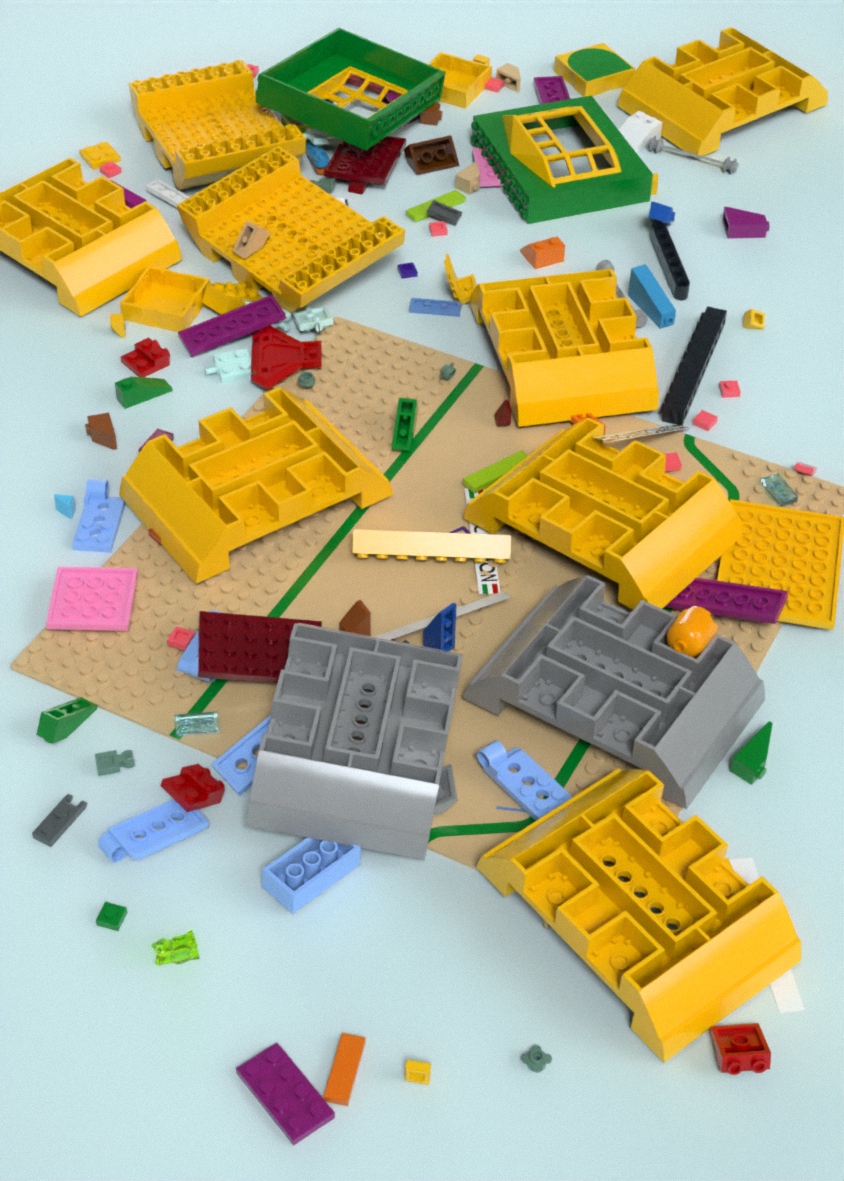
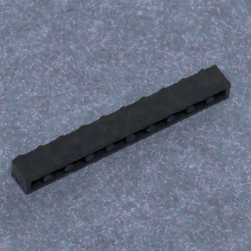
[660,306,727,426]

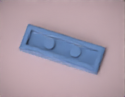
[409,298,462,317]

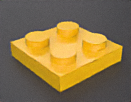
[79,142,121,170]

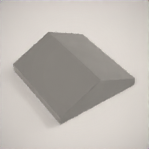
[433,764,458,815]

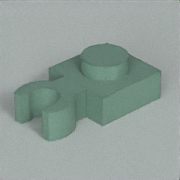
[309,178,336,193]
[95,750,135,776]

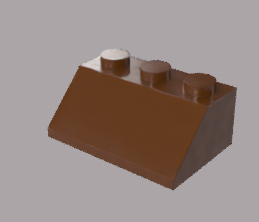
[404,135,459,175]

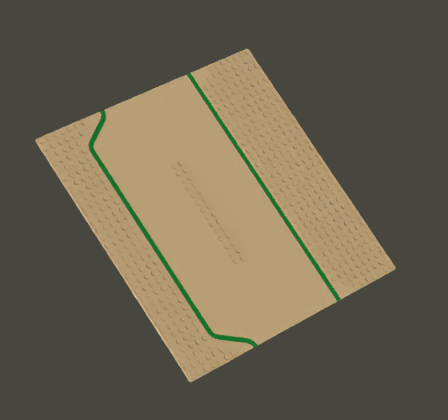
[10,317,844,894]

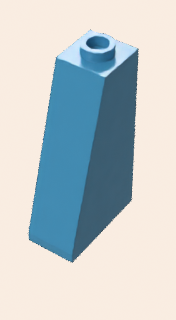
[628,264,676,329]

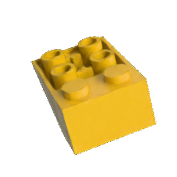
[201,282,264,315]

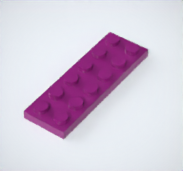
[178,295,286,357]
[665,578,788,624]

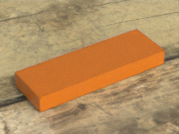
[323,1033,366,1106]

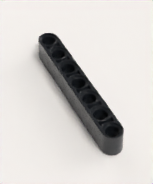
[650,221,690,301]

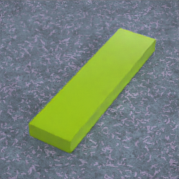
[406,190,466,222]
[463,450,528,493]

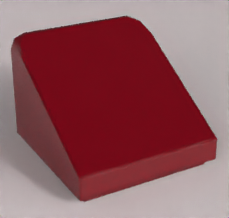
[348,180,369,195]
[494,400,512,426]

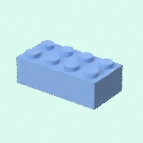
[262,838,361,914]

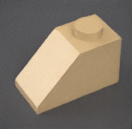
[496,63,521,92]
[455,162,480,195]
[232,221,270,259]

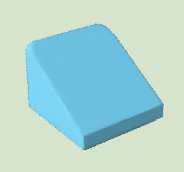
[54,494,75,519]

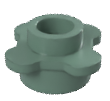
[440,362,456,381]
[522,1045,552,1073]

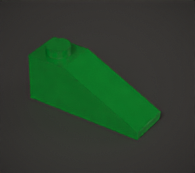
[115,377,173,409]
[392,398,418,452]
[36,697,98,743]
[730,721,773,785]

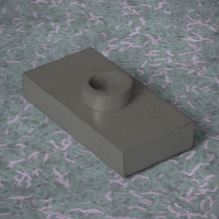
[427,200,462,226]

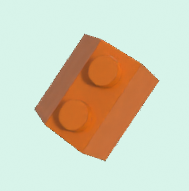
[520,236,565,269]

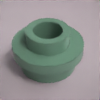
[298,372,315,388]

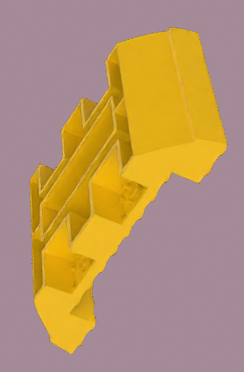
[617,27,828,159]
[128,60,306,190]
[177,146,405,313]
[0,157,182,317]
[470,269,659,427]
[119,387,393,584]
[464,418,742,610]
[476,768,801,1063]

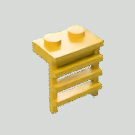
[444,254,477,304]

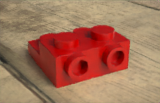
[120,338,170,377]
[160,764,225,812]
[710,1023,771,1075]

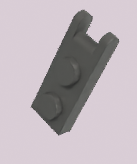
[32,794,87,847]

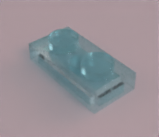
[761,473,798,507]
[175,712,219,736]

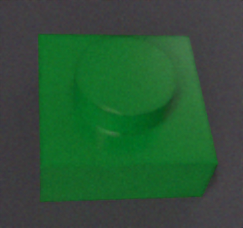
[96,902,127,931]

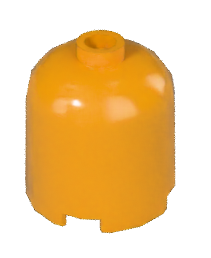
[667,606,718,658]

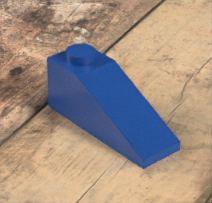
[649,201,676,225]
[423,602,457,651]

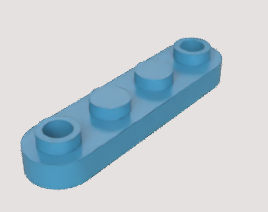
[306,139,330,168]

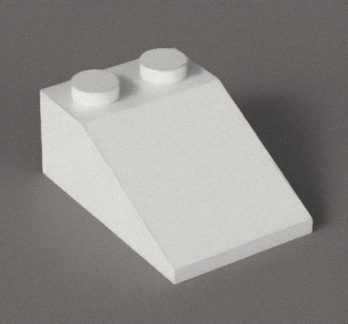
[619,111,663,153]

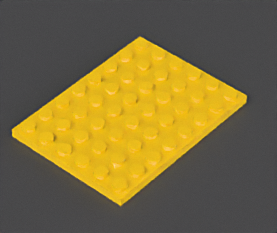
[717,499,844,630]

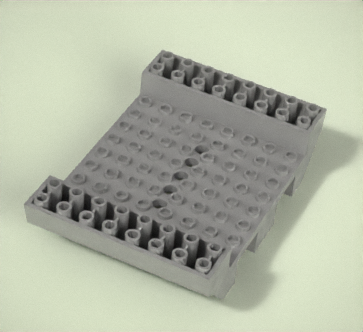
[463,575,765,809]
[245,623,463,860]

